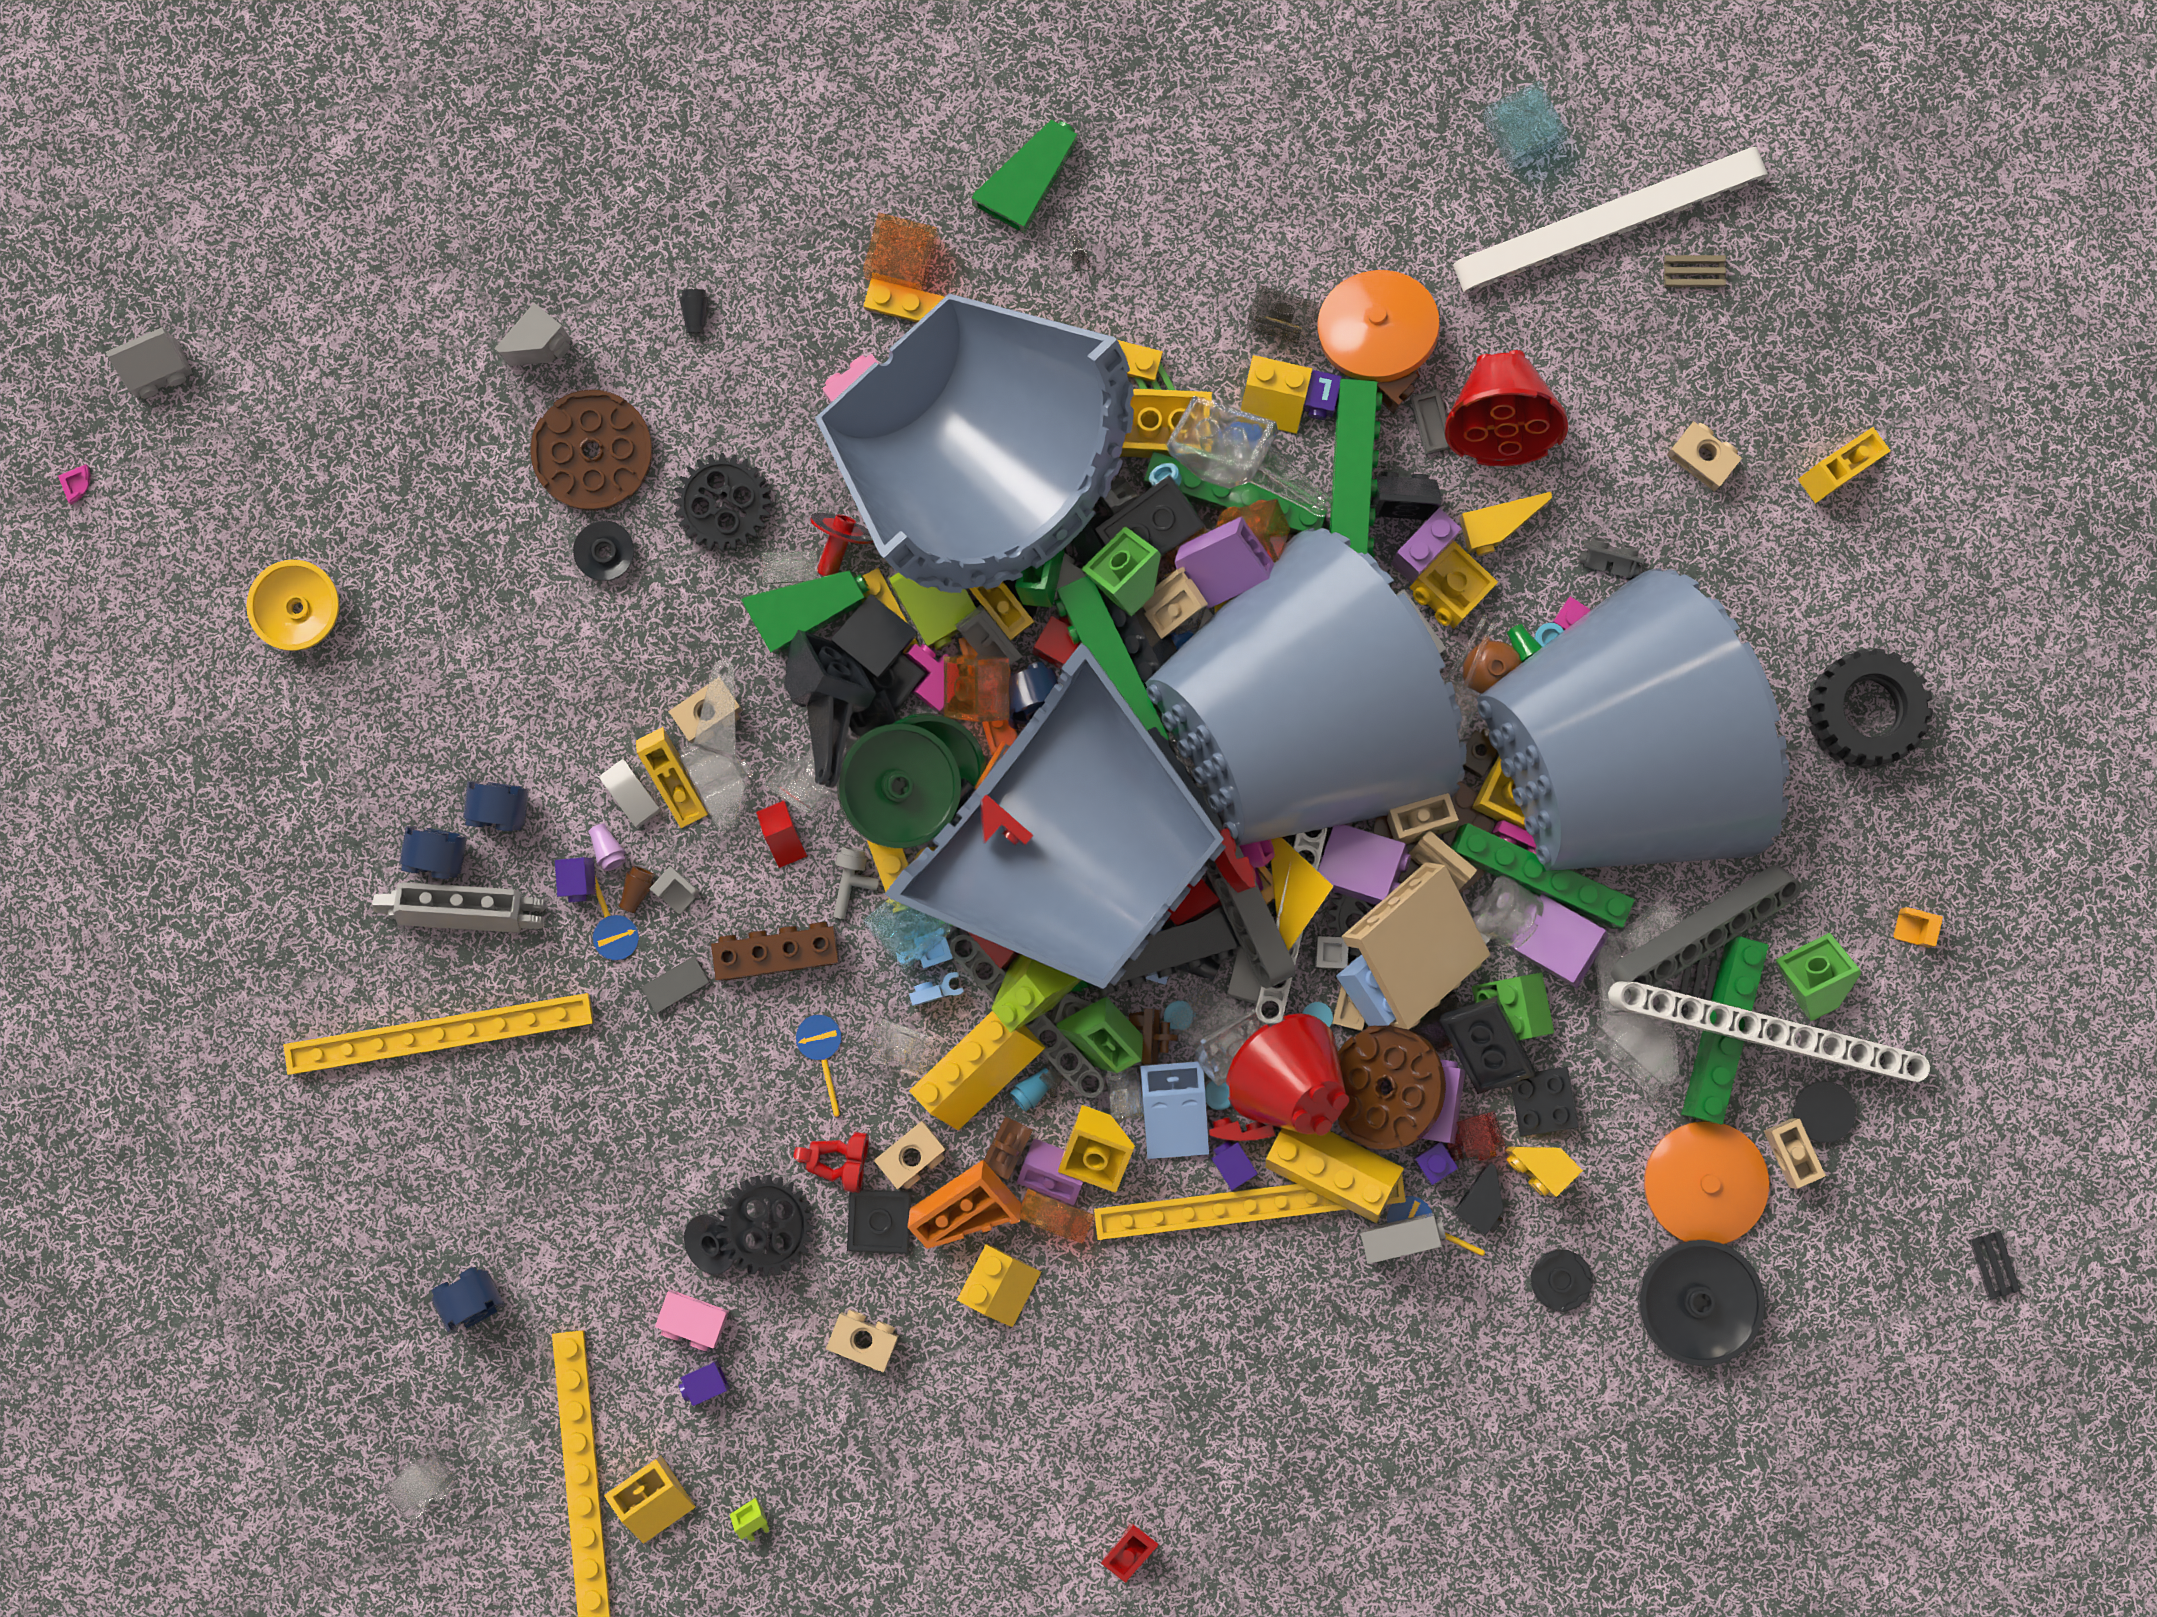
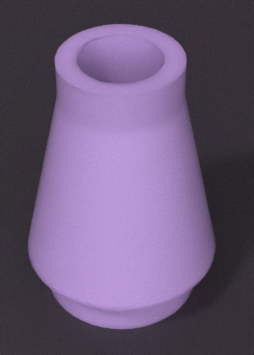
[588,823,626,871]

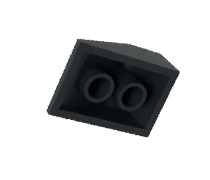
[1372,472,1442,520]

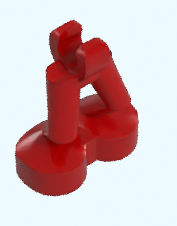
[793,1132,869,1194]

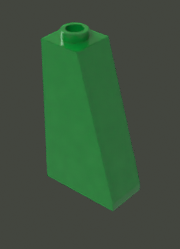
[971,120,1077,234]
[741,571,870,654]

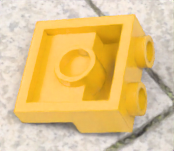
[1409,541,1498,629]

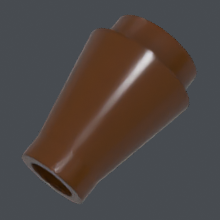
[619,865,655,913]

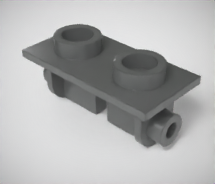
[1579,537,1645,579]

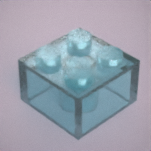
[1482,80,1567,169]
[863,898,951,973]

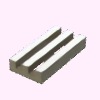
[1664,255,1726,287]

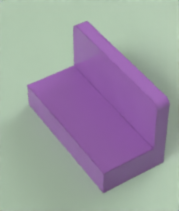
[1017,1139,1083,1206]

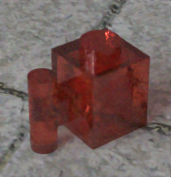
[1447,1111,1505,1161]

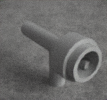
[833,846,879,919]

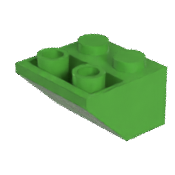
[1472,973,1554,1040]
[1056,996,1143,1073]

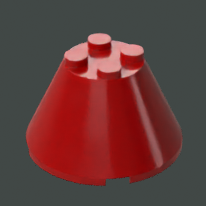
[1444,350,1569,466]
[1226,1014,1349,1136]

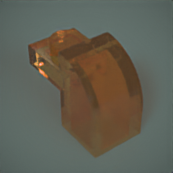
[1020,1188,1094,1244]

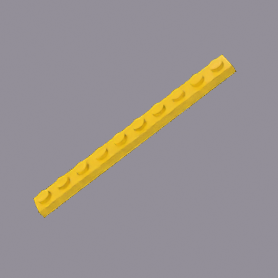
[863,278,1163,382]
[283,993,594,1075]
[1094,1175,1406,1240]
[552,1330,611,1617]

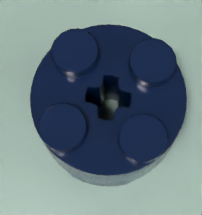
[998,662,1059,729]
[463,781,529,831]
[399,826,467,879]
[431,1267,505,1334]

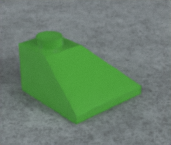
[1082,526,1161,616]
[1775,933,1861,1021]

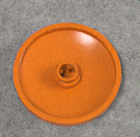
[1318,270,1440,382]
[1644,1121,1769,1244]

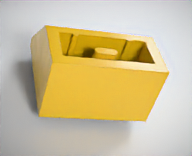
[1504,1146,1583,1197]
[604,1455,696,1544]

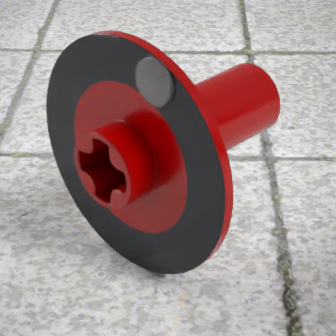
[810,513,874,576]

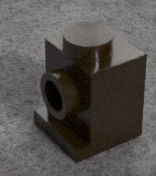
[1463,729,1498,779]

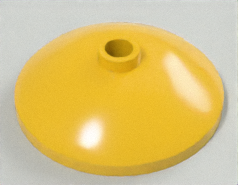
[247,560,339,651]

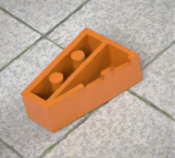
[908,1160,1021,1249]

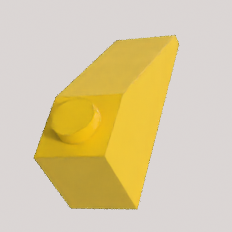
[1798,427,1891,504]
[1459,492,1552,556]
[969,582,1034,641]
[636,727,708,828]

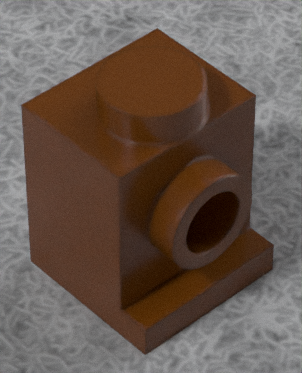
[1377,370,1420,414]

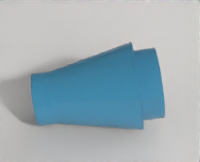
[1010,1067,1056,1112]

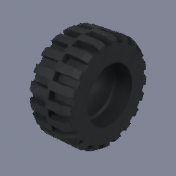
[1807,648,1933,769]

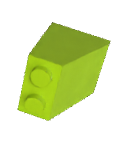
[889,573,976,651]
[991,954,1081,1033]

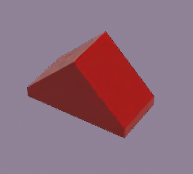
[756,800,808,868]

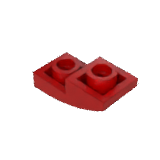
[1215,829,1256,893]
[1208,1117,1275,1141]

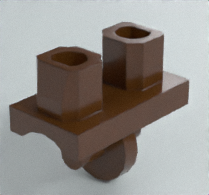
[1129,1008,1178,1065]
[984,1116,1033,1180]

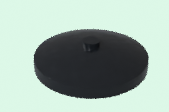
[1638,1239,1765,1366]

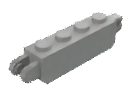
[372,882,547,933]

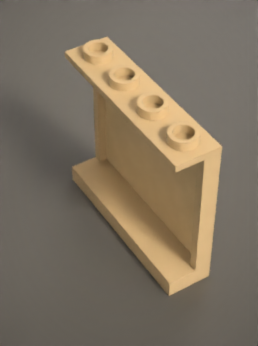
[1342,862,1491,1029]

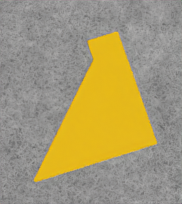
[1271,837,1333,951]

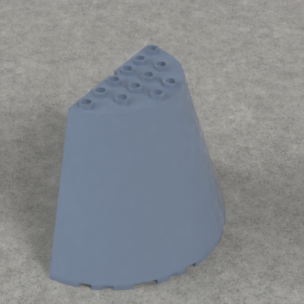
[815,294,1134,593]
[1145,528,1466,846]
[1476,568,1790,871]
[885,643,1226,989]

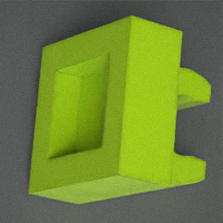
[729,1498,769,1542]

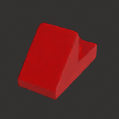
[980,794,1033,846]
[1101,1523,1158,1583]

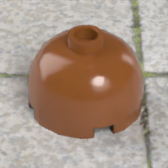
[1462,641,1523,697]

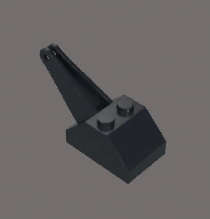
[784,629,876,788]

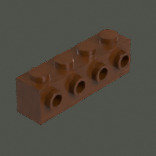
[711,922,840,981]

